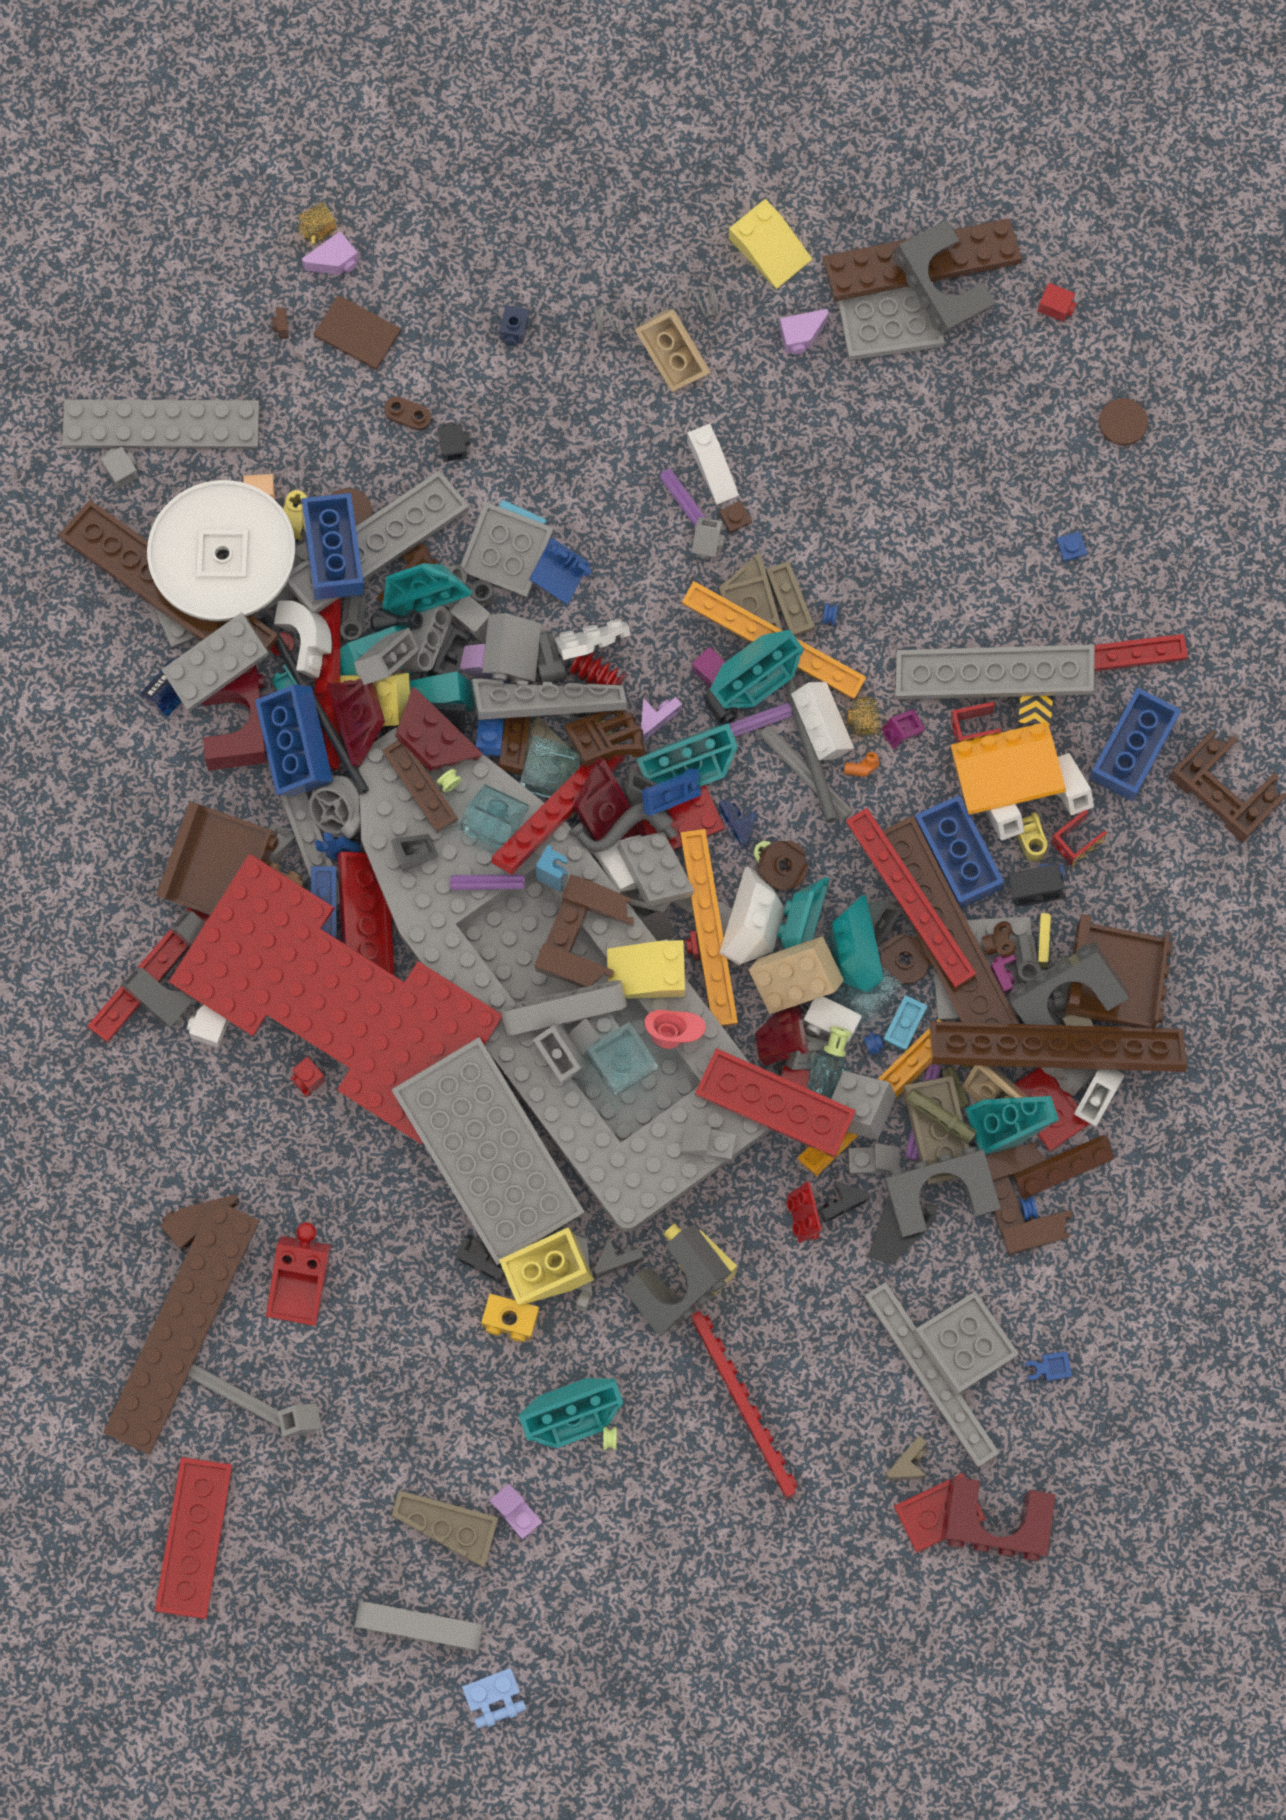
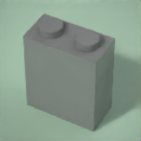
[483,613,541,684]

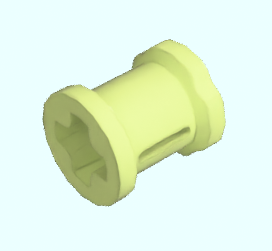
[823,1025,852,1057]

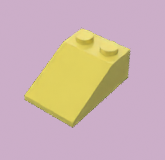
[729,199,813,289]
[340,673,410,726]
[607,940,685,999]
[499,1227,594,1306]

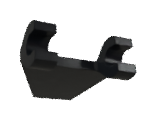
[868,1195,938,1264]

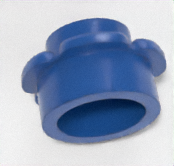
[864,1031,885,1055]

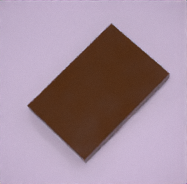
[314,295,401,371]

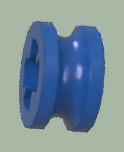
[822,603,838,626]
[1019,1196,1038,1221]

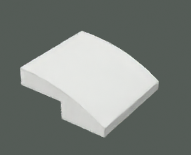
[594,835,642,892]

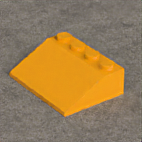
[951,722,1066,815]

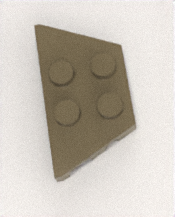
[719,553,782,637]

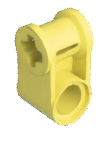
[283,490,307,541]
[1016,812,1047,862]

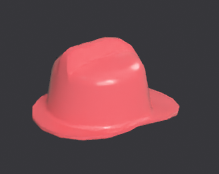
[644,1010,706,1049]

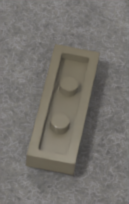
[766,561,815,636]

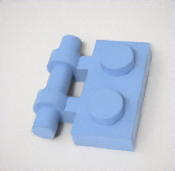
[462,1668,527,1729]

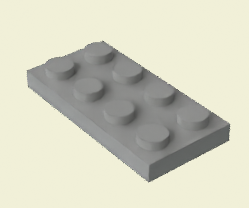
[162,613,270,711]

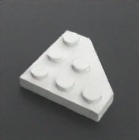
[554,619,630,660]

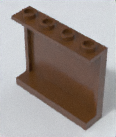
[156,801,279,915]
[1064,914,1173,1028]

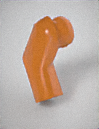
[844,752,879,777]

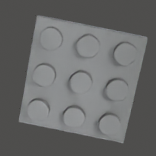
[461,502,554,597]
[913,1291,1019,1395]

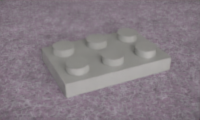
[617,832,694,907]

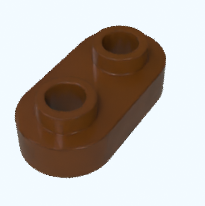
[384,397,431,431]

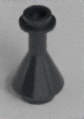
[370,607,423,632]

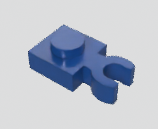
[315,832,361,862]
[1025,1351,1072,1382]

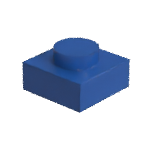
[1056,531,1087,562]

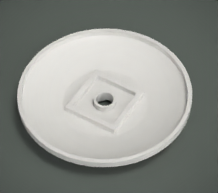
[147,480,296,621]

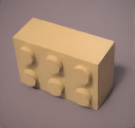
[749,936,844,1014]

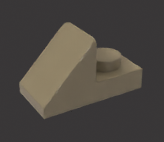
[885,1435,927,1481]

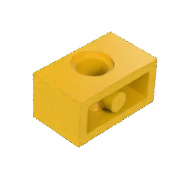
[481,1294,539,1342]

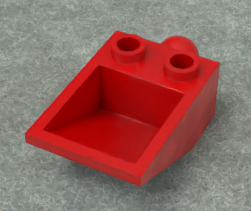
[266,1222,332,1326]

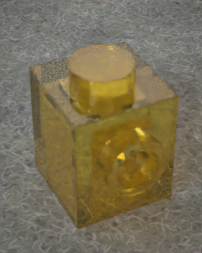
[297,202,337,244]
[847,697,880,736]

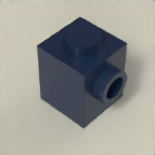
[499,305,529,346]

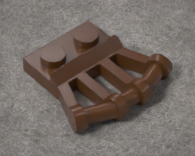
[565,710,646,767]

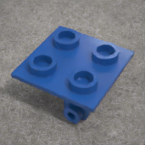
[529,537,592,605]

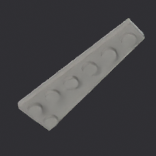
[472,679,627,720]

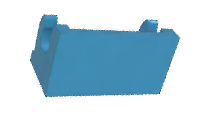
[536,845,568,892]

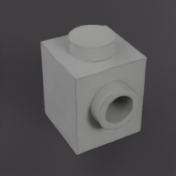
[101,447,139,489]
[692,517,725,558]
[277,1403,322,1436]

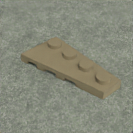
[392,1490,499,1569]

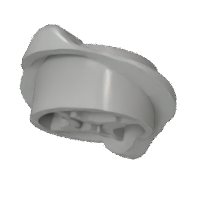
[309,775,361,839]

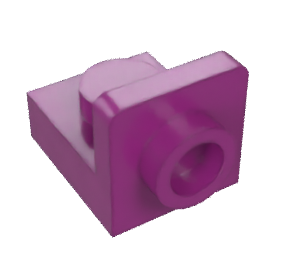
[881,709,926,749]
[990,955,1016,995]

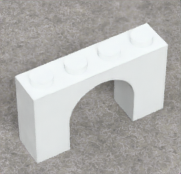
[985,753,1094,841]

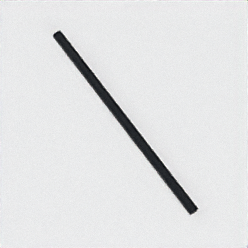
[261,615,369,794]

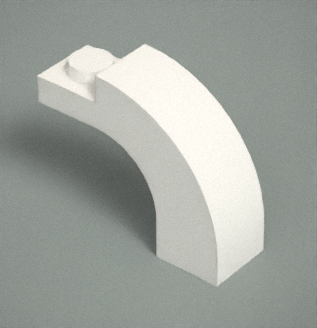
[274,601,332,678]

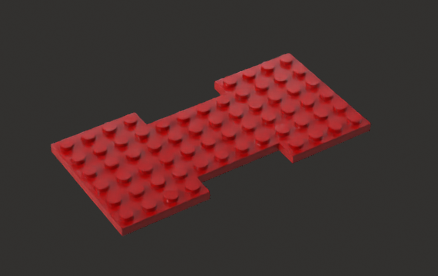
[169,854,502,1145]

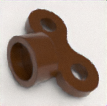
[982,921,1016,957]

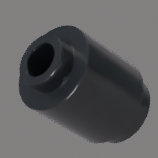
[703,690,738,724]

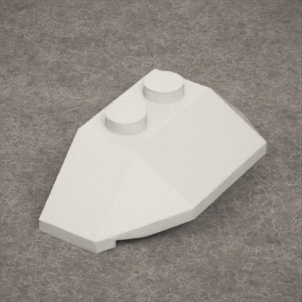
[719,867,785,965]

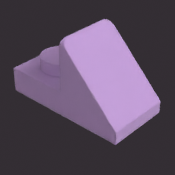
[641,697,682,741]
[489,1484,542,1540]

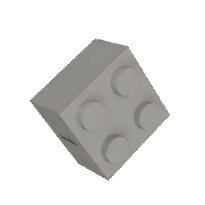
[831,1071,896,1140]

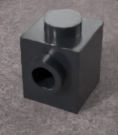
[437,423,470,463]

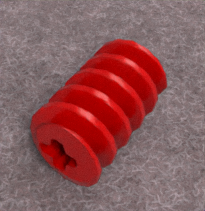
[570,652,626,685]

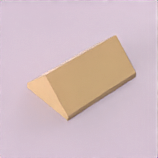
[635,309,711,392]
[962,1065,1028,1103]

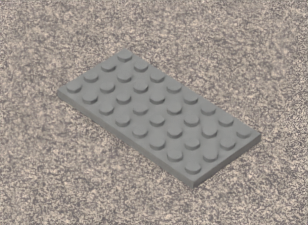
[392,1037,585,1265]

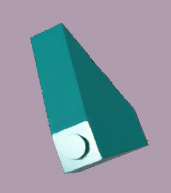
[965,1096,1059,1155]

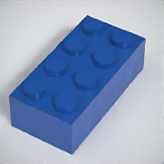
[301,493,364,600]
[255,684,333,797]
[1089,687,1181,802]
[914,795,1004,909]

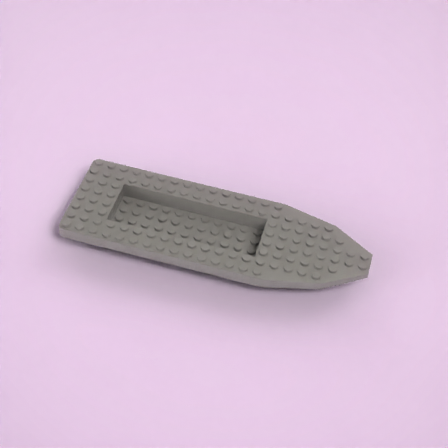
[359,725,772,1232]

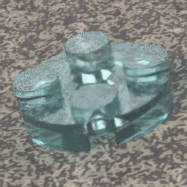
[807,1053,850,1099]

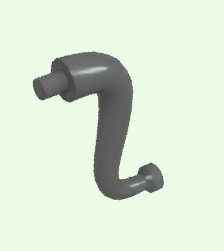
[569,803,677,852]

